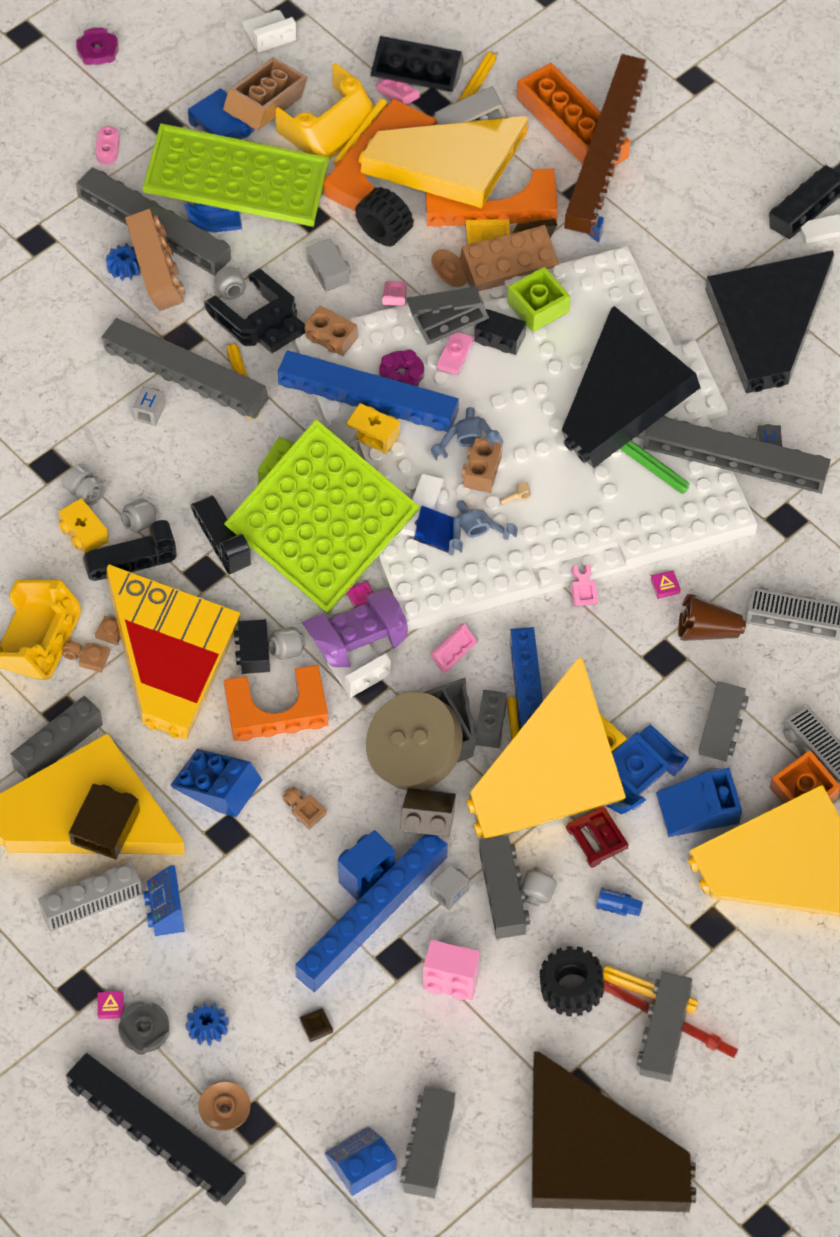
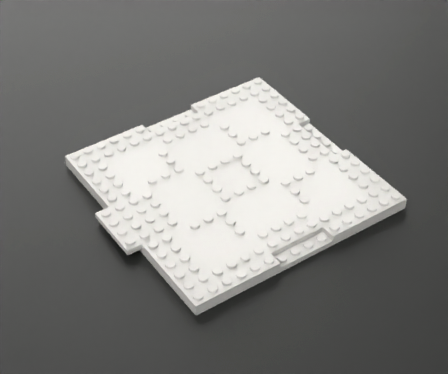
[293,246,757,631]

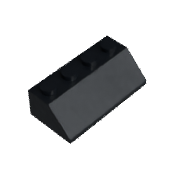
[370,36,464,92]

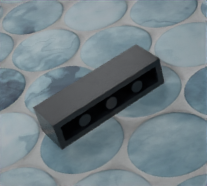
[769,165,840,240]

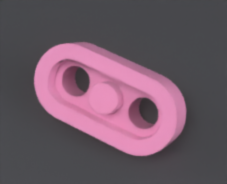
[96,126,120,165]

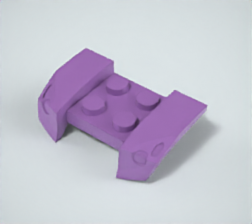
[302,587,408,667]

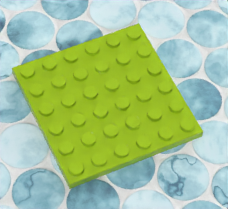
[224,419,421,614]

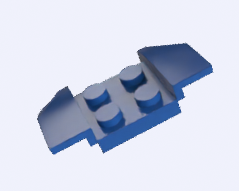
[183,203,242,233]
[606,724,689,814]

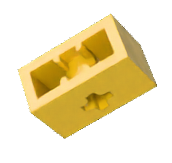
[346,403,400,454]
[58,498,109,554]

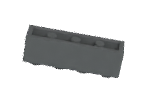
[10,695,103,779]
[479,835,530,939]
[636,972,693,1082]
[400,1087,456,1199]

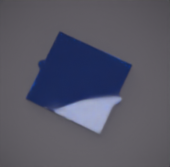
[413,506,454,553]

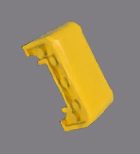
[0,580,81,680]

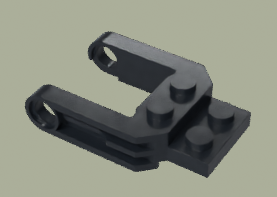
[204,268,305,354]

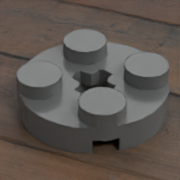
[118,1002,170,1055]

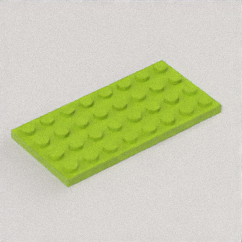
[143,123,329,227]

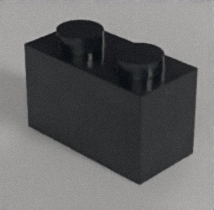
[474,309,526,355]
[234,619,270,674]

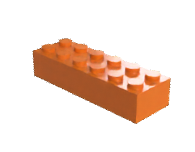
[517,62,630,165]

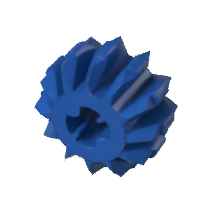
[106,243,141,281]
[185,1001,229,1046]

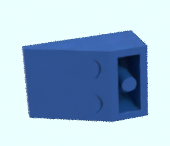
[171,749,262,817]
[656,768,742,837]

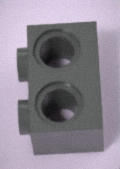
[476,689,507,748]

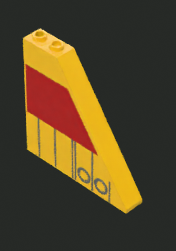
[106,565,241,740]

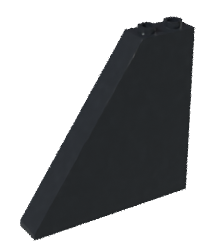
[705,250,834,393]
[562,306,701,468]

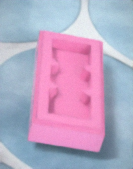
[376,79,420,105]
[383,281,407,306]
[437,332,474,375]
[430,623,477,672]

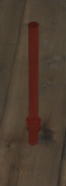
[603,979,739,1058]

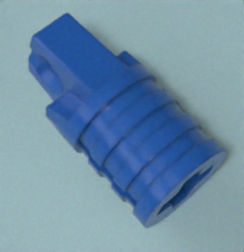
[596,887,643,916]

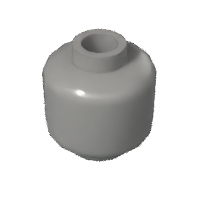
[214,267,246,300]
[121,499,157,532]
[268,627,305,660]
[521,867,557,906]

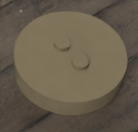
[366,692,463,790]

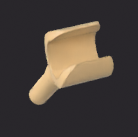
[499,482,530,505]

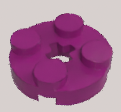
[76,27,119,65]
[379,350,424,387]

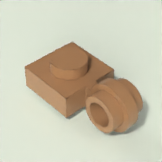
[95,616,121,645]
[62,640,110,673]
[282,787,327,830]

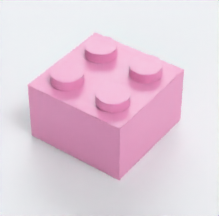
[423,940,480,1000]

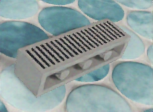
[746,588,840,641]
[783,706,840,795]
[38,861,143,932]

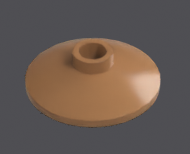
[431,249,468,287]
[199,1081,251,1131]

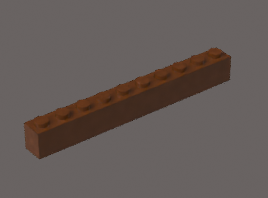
[564,54,649,235]

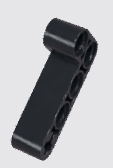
[191,495,251,575]
[83,520,177,581]

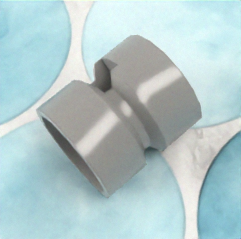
[63,464,106,507]

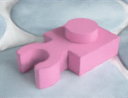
[570,564,598,607]

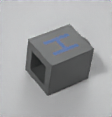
[756,424,782,447]

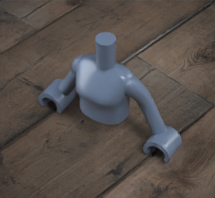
[430,407,504,460]
[448,500,518,556]

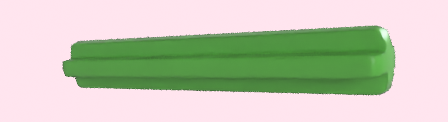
[620,441,690,494]

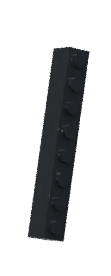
[66,1053,246,1206]

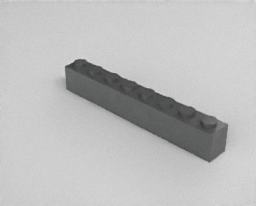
[76,167,231,276]
[102,318,269,419]
[643,416,831,494]

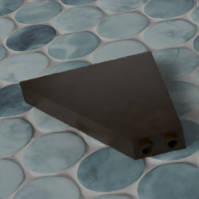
[532,1052,696,1212]

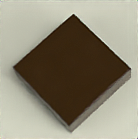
[299,1008,333,1042]

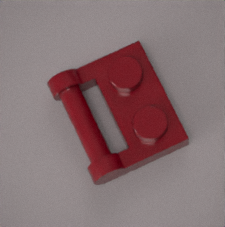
[565,806,629,868]

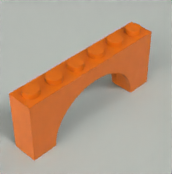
[323,99,437,211]
[425,169,558,227]

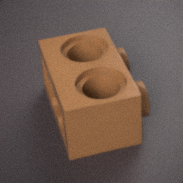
[305,306,358,356]
[461,438,503,493]

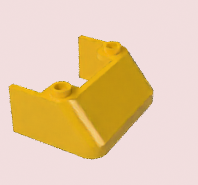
[275,63,377,160]

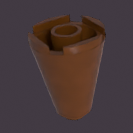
[678,594,746,641]

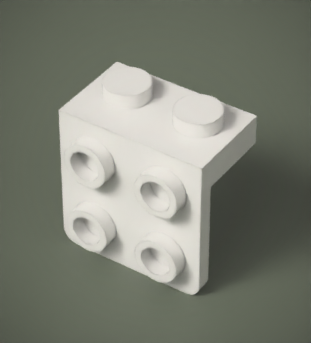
[242,10,296,53]
[327,644,391,697]

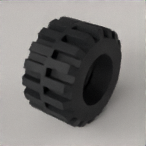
[355,187,414,247]
[539,946,604,1017]

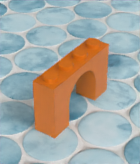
[224,665,329,741]

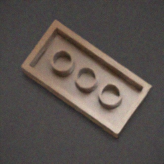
[223,57,308,130]
[125,209,185,311]
[460,225,559,291]

